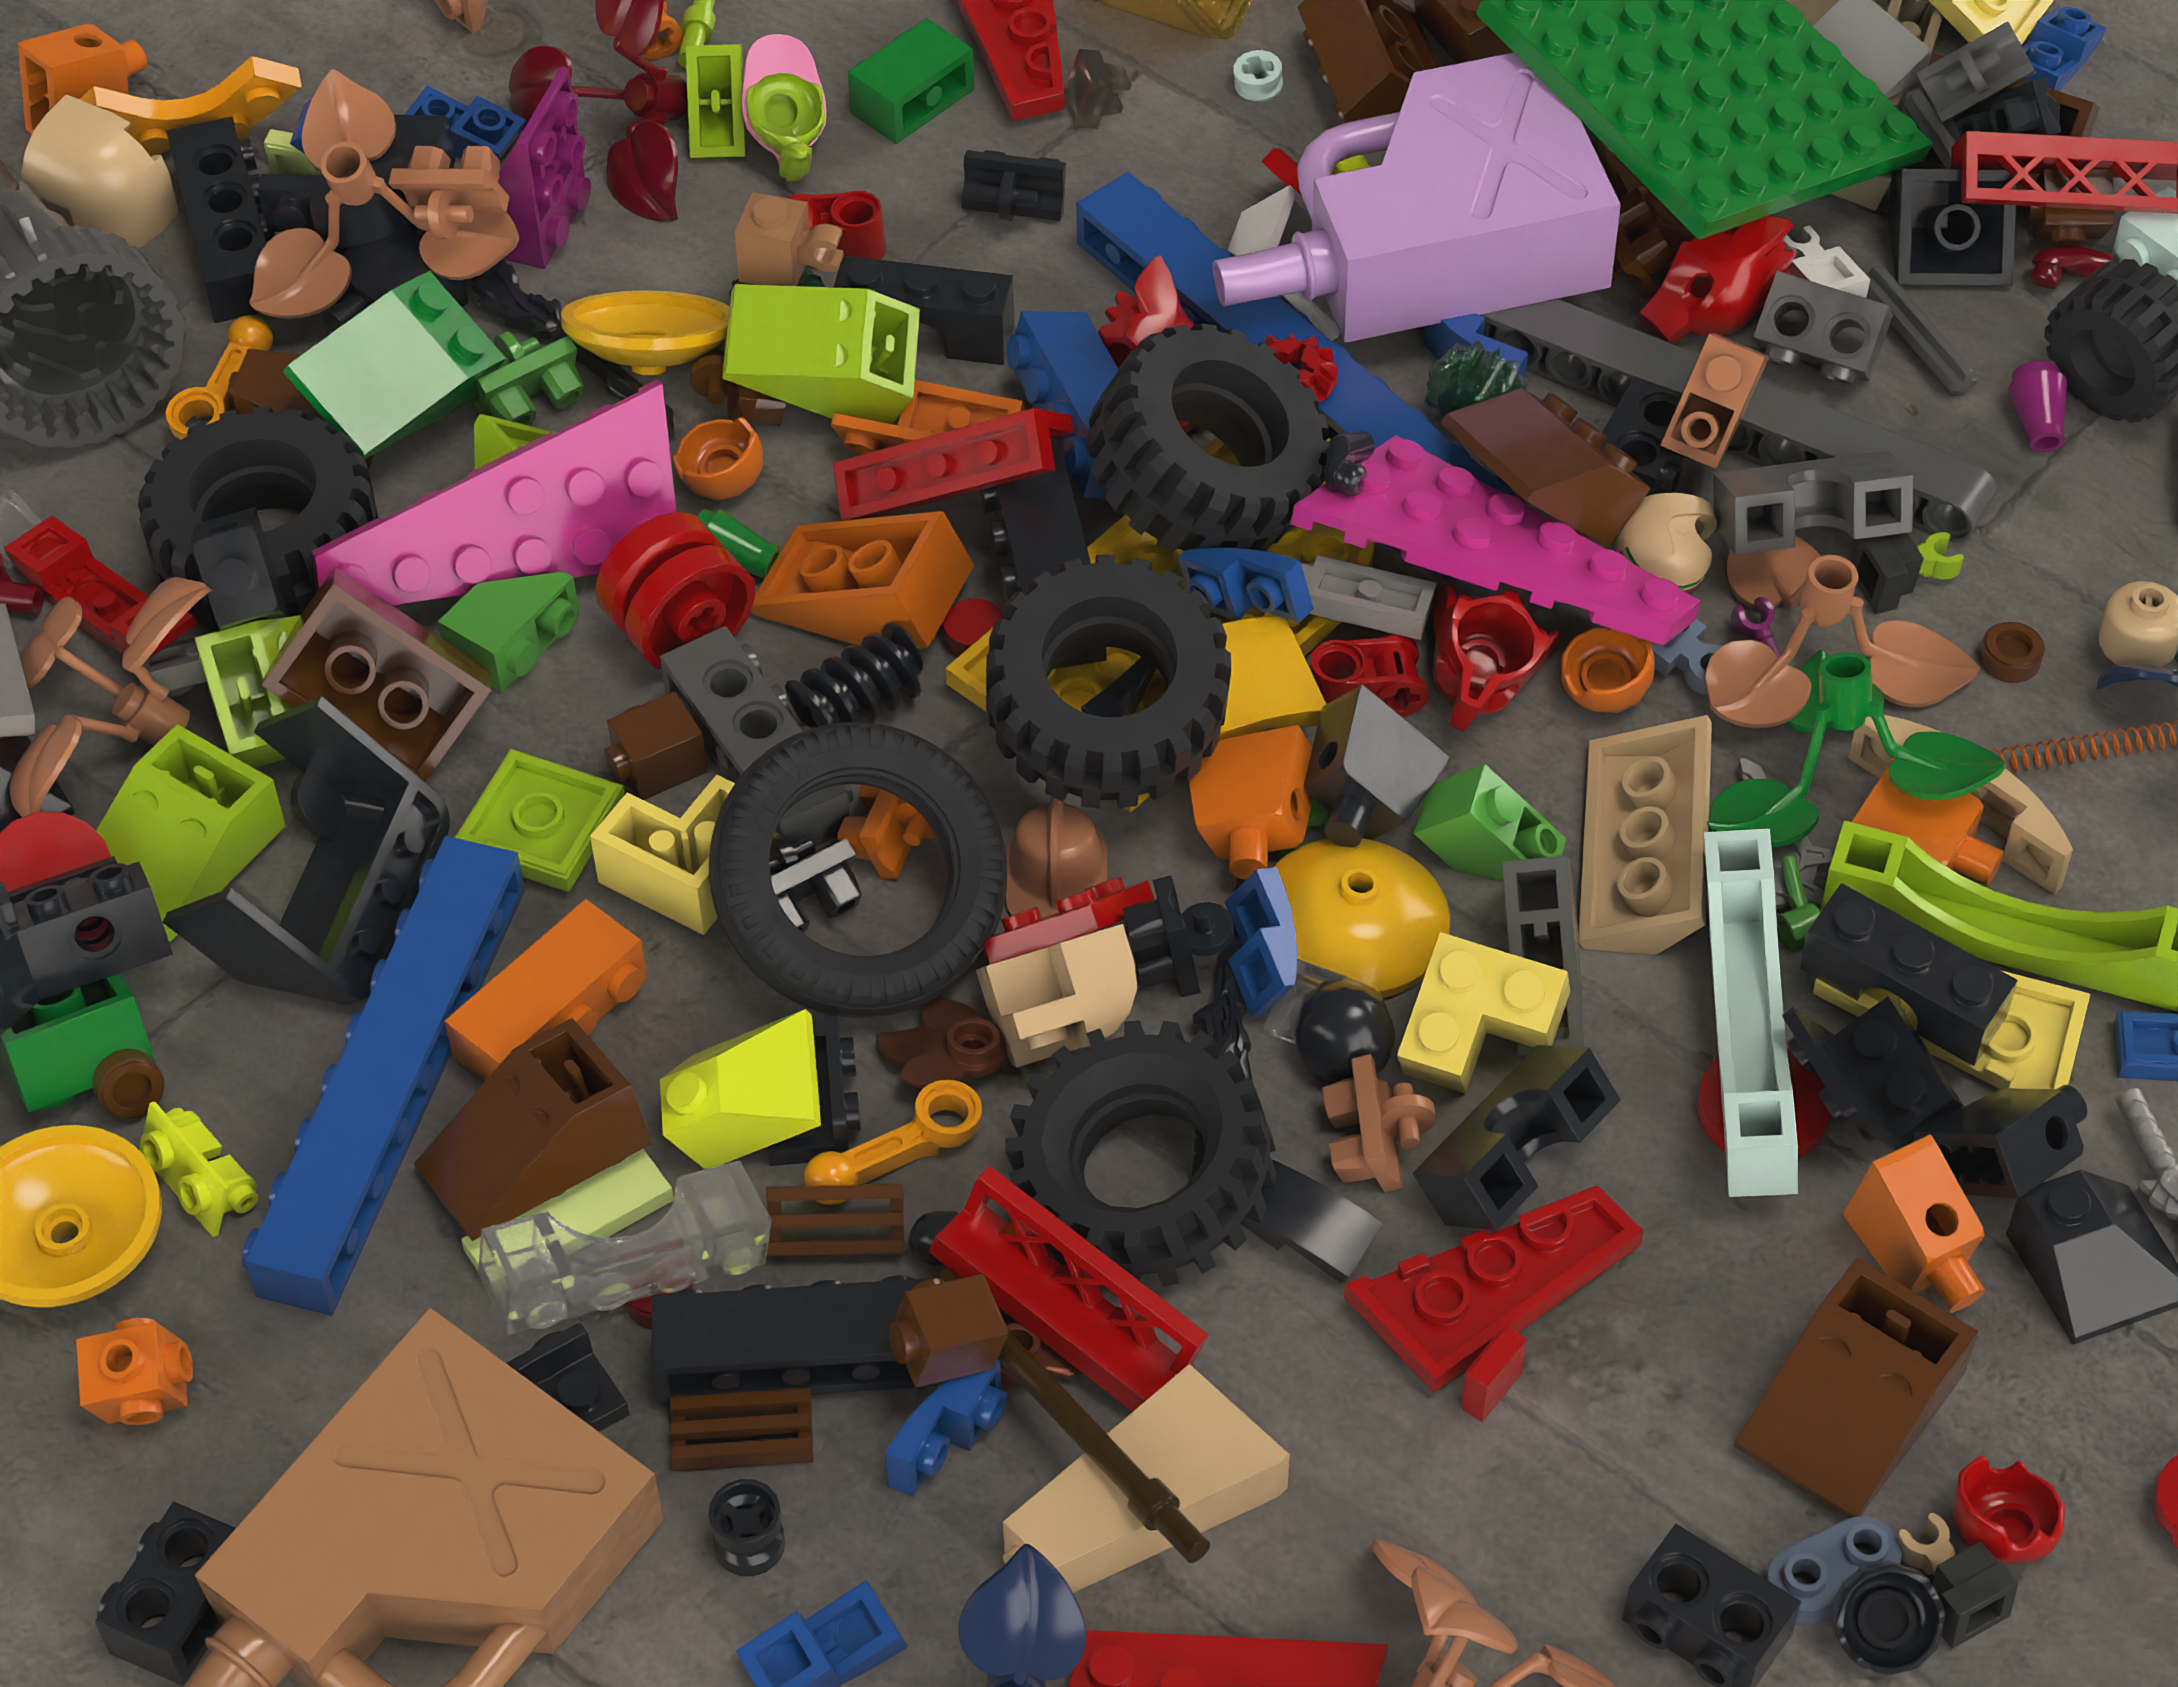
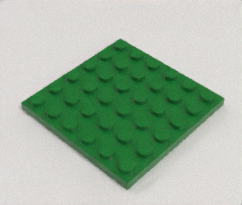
[1475,0,1933,240]

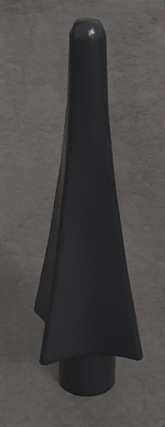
[1081,657,1156,717]

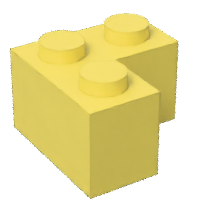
[590,774,735,935]
[1397,932,1570,1094]

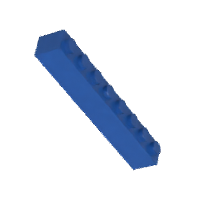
[242,836,525,1316]

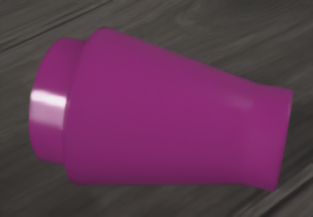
[2008,361,2067,452]

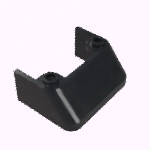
[163,696,450,1004]

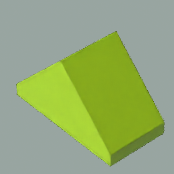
[685,44,747,158]

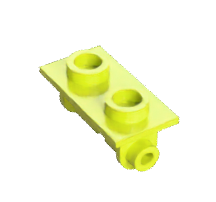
[139,1102,259,1237]

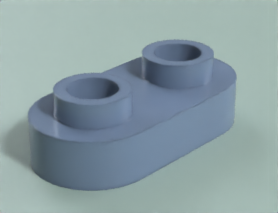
[1766,1516,1902,1624]

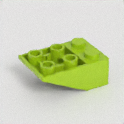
[722,284,920,424]
[195,616,300,768]
[96,724,286,943]

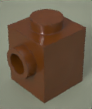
[2024,169,2115,247]
[604,691,708,800]
[889,1274,1009,1388]

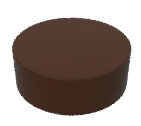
[1979,622,2045,683]
[93,1049,165,1119]

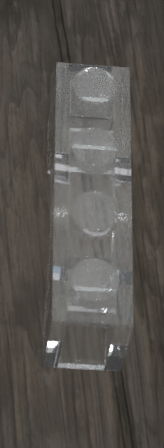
[478,1160,772,1335]

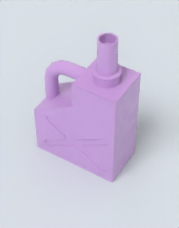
[1213,53,1621,343]

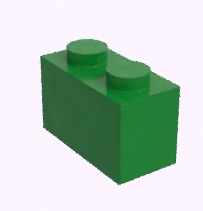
[848,18,975,144]

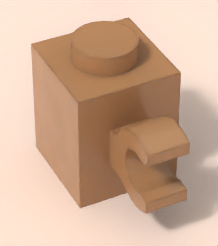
[734,192,844,286]

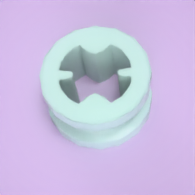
[1233,50,1283,102]

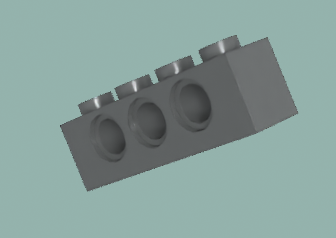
[660,626,854,847]

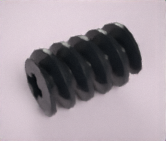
[785,623,923,728]

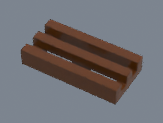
[766,1183,905,1256]
[670,1388,814,1471]

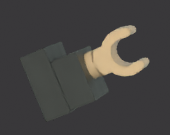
[1898,1513,2019,1649]

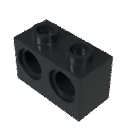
[1602,377,1693,497]
[95,1501,236,1686]
[1622,1523,1801,1687]

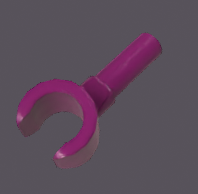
[1731,597,1781,657]

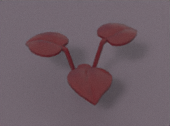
[509,0,688,221]

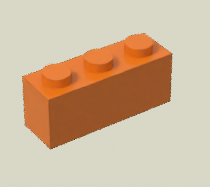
[444,899,648,1082]

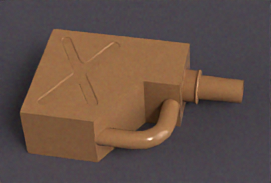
[183,1307,664,1687]

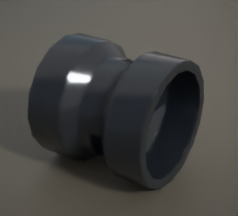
[708,1479,785,1576]

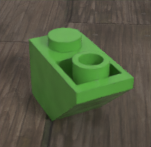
[437,571,580,693]
[1413,764,1566,882]

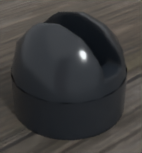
[908,1211,958,1266]

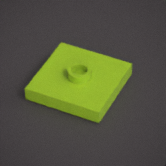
[455,749,625,892]

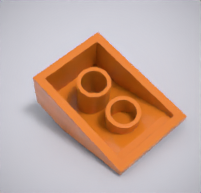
[751,511,974,649]

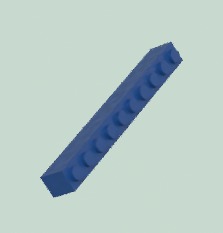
[1076,172,1516,497]

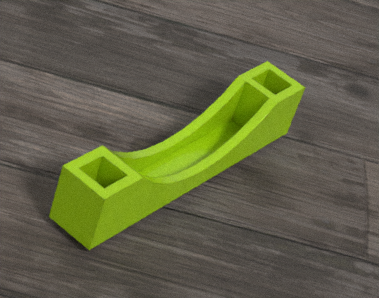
[1820,820,2178,1012]

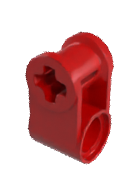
[787,190,887,270]
[1309,634,1429,717]

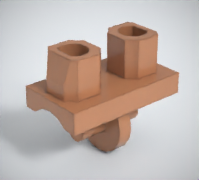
[388,146,510,239]
[1322,1054,1436,1193]

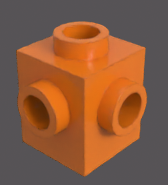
[76,1318,193,1425]

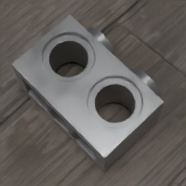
[1753,271,1893,385]

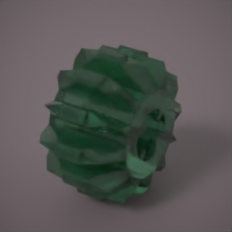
[1425,340,1528,421]

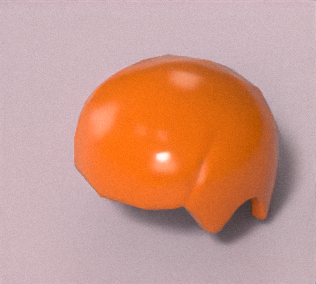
[672,417,764,501]
[1561,627,1655,714]

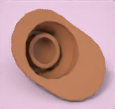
[1005,796,1108,918]

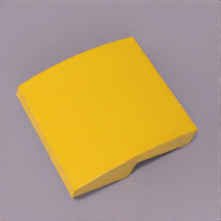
[1219,615,1326,740]

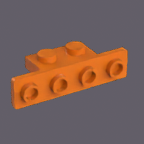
[831,380,1026,454]

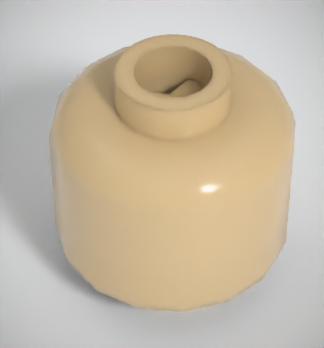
[2099,581,2178,668]

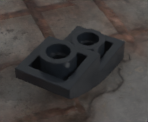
[1240,1159,1384,1284]

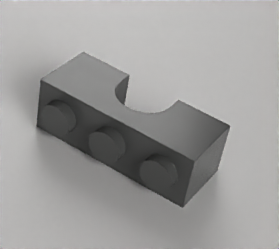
[1713,451,1913,555]

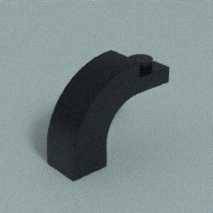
[257,115,456,249]

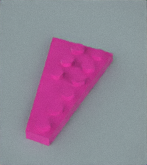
[311,380,676,606]
[1290,435,1701,646]

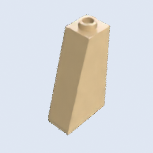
[1003,1364,1290,1593]

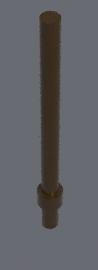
[934,1269,1210,1563]

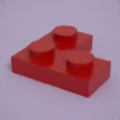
[983,876,1155,965]

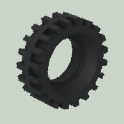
[1005,1020,1276,1287]

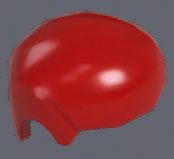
[1953,1455,2065,1564]

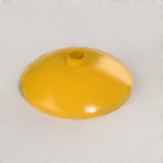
[561,290,730,375]
[1273,838,1450,998]
[0,1125,162,1307]

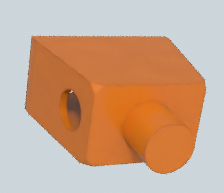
[17,24,147,134]
[1189,725,1313,880]
[1852,758,2005,886]
[1843,1134,1986,1313]

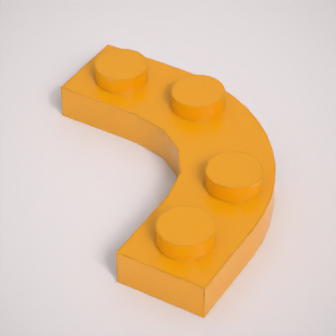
[80,56,302,155]

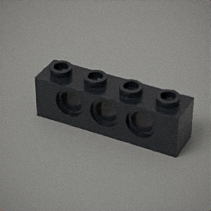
[166,117,275,323]

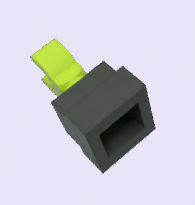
[1851,532,1964,614]

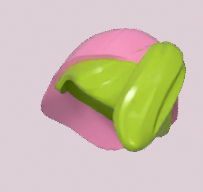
[742,34,827,182]

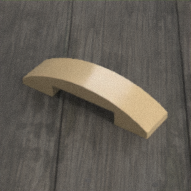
[1848,715,2073,895]

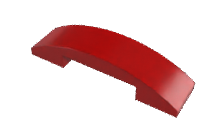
[4,515,197,659]

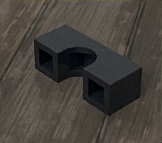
[833,256,1014,365]
[1800,883,2018,1066]
[1413,1045,1621,1230]

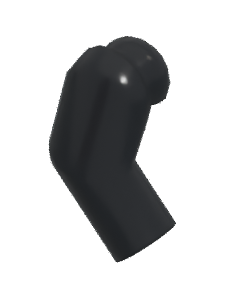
[1323,430,1375,496]

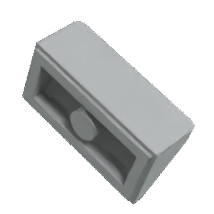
[1813,0,1931,99]

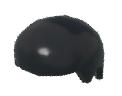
[1294,978,1395,1084]
[1832,1561,1946,1675]

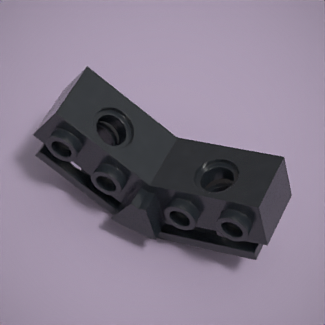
[0,856,173,1036]

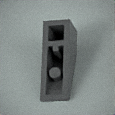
[1502,855,1584,1057]

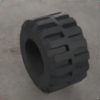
[2044,259,2178,423]

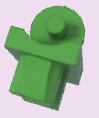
[474,331,584,425]

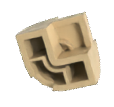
[21,94,179,248]
[976,924,1137,1067]

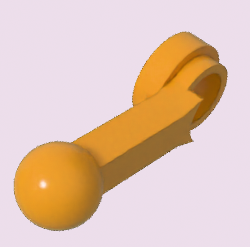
[166,315,273,440]
[804,1080,982,1205]

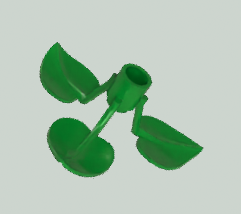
[1707,649,2006,848]

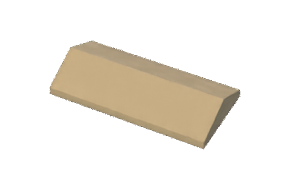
[1579,715,1712,955]

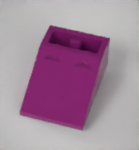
[498,66,591,269]

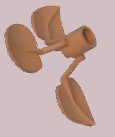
[249,69,519,319]
[1704,535,1980,728]
[10,577,213,817]
[1369,1538,1617,1687]

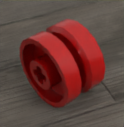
[595,511,756,669]

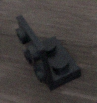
[1782,996,1964,1150]

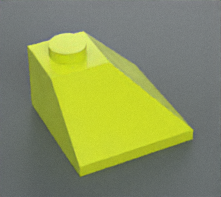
[660,1009,821,1171]

